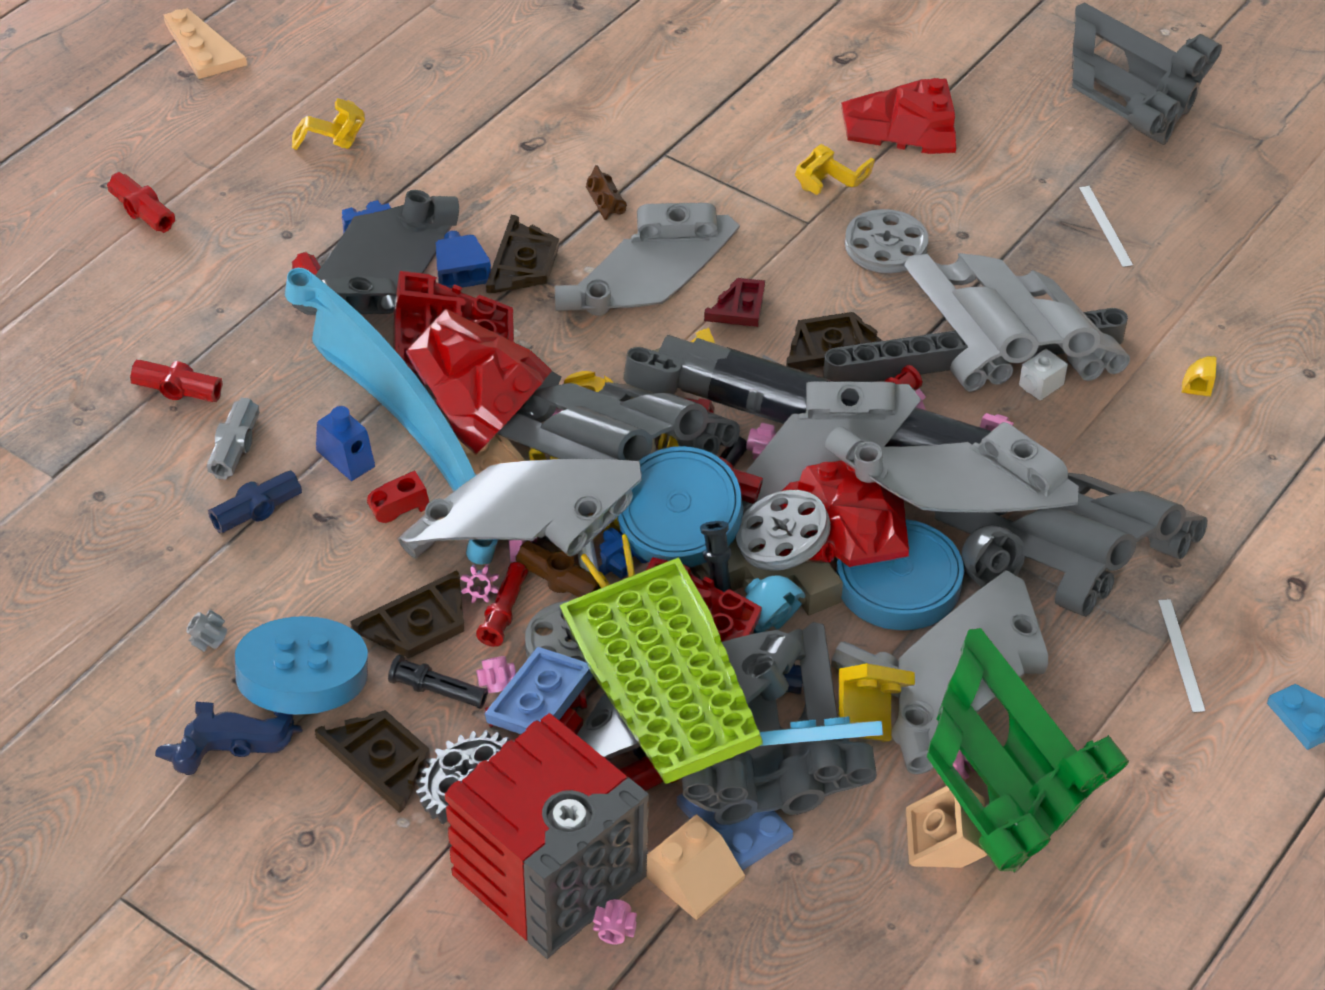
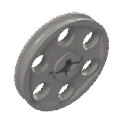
[845,209,928,273]
[736,490,831,571]
[525,600,596,681]

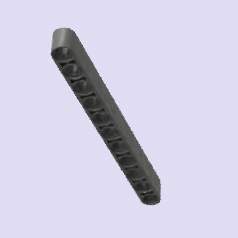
[823,308,1128,382]

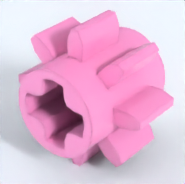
[746,423,776,460]
[461,564,499,603]
[476,656,516,693]
[593,899,637,944]

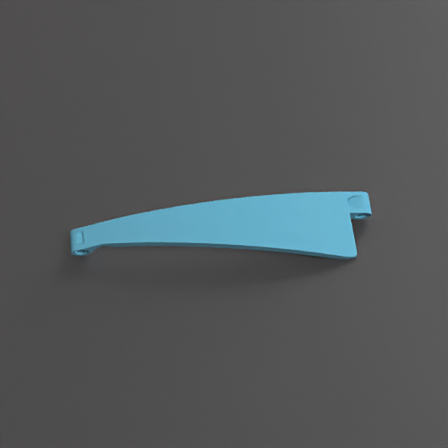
[285,268,498,565]

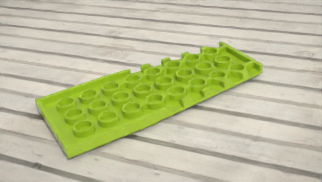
[560,557,763,784]

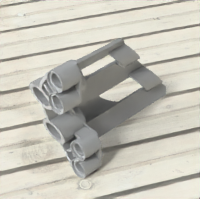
[904,253,1130,392]

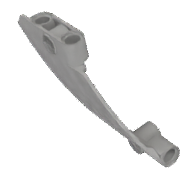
[555,203,740,316]
[742,382,921,530]
[825,422,1079,512]
[398,459,642,559]
[891,570,1048,774]

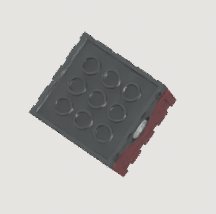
[445,713,649,959]

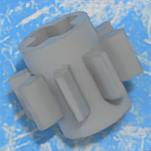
[186,609,227,652]

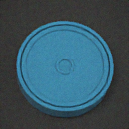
[618,446,743,567]
[836,519,964,630]
[235,616,368,715]

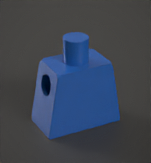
[436,231,491,288]
[316,406,375,481]

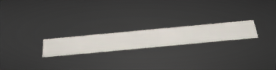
[1079,186,1133,267]
[1158,599,1205,712]

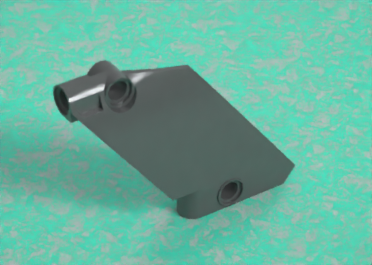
[292,190,459,315]
[577,630,802,762]

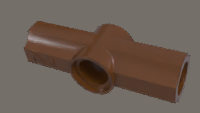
[516,540,606,597]

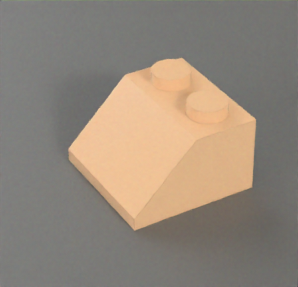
[906,786,987,868]
[647,814,745,920]

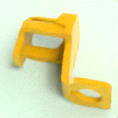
[292,98,365,150]
[795,144,875,195]

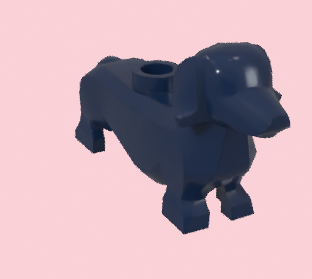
[155,701,303,775]

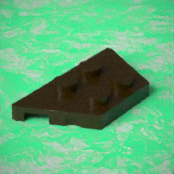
[486,214,559,294]
[786,312,883,370]
[350,570,464,658]
[315,710,430,813]

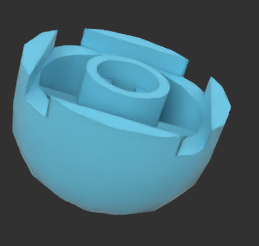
[745,575,806,634]

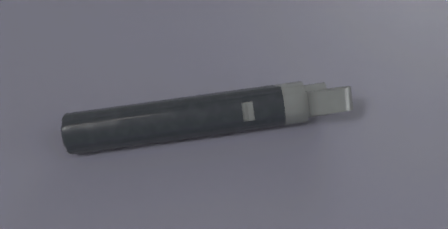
[623,335,991,447]

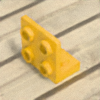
[839,663,915,742]

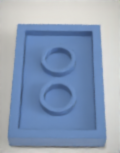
[484,647,593,734]
[677,793,793,871]

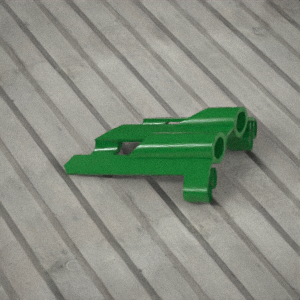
[926,628,1129,873]

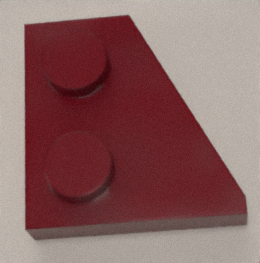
[704,278,766,327]

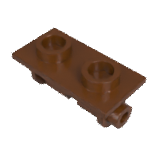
[586,165,627,220]

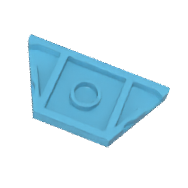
[760,716,883,746]

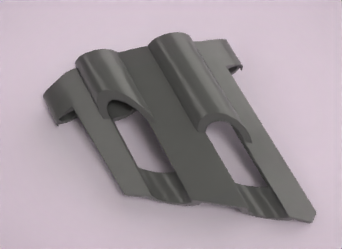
[1072,2,1222,145]
[496,382,740,461]
[935,473,1208,617]
[682,622,877,825]

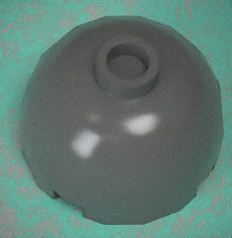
[961,525,1025,587]

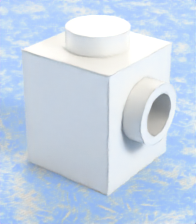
[1019,349,1068,401]

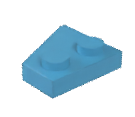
[1267,684,1325,750]

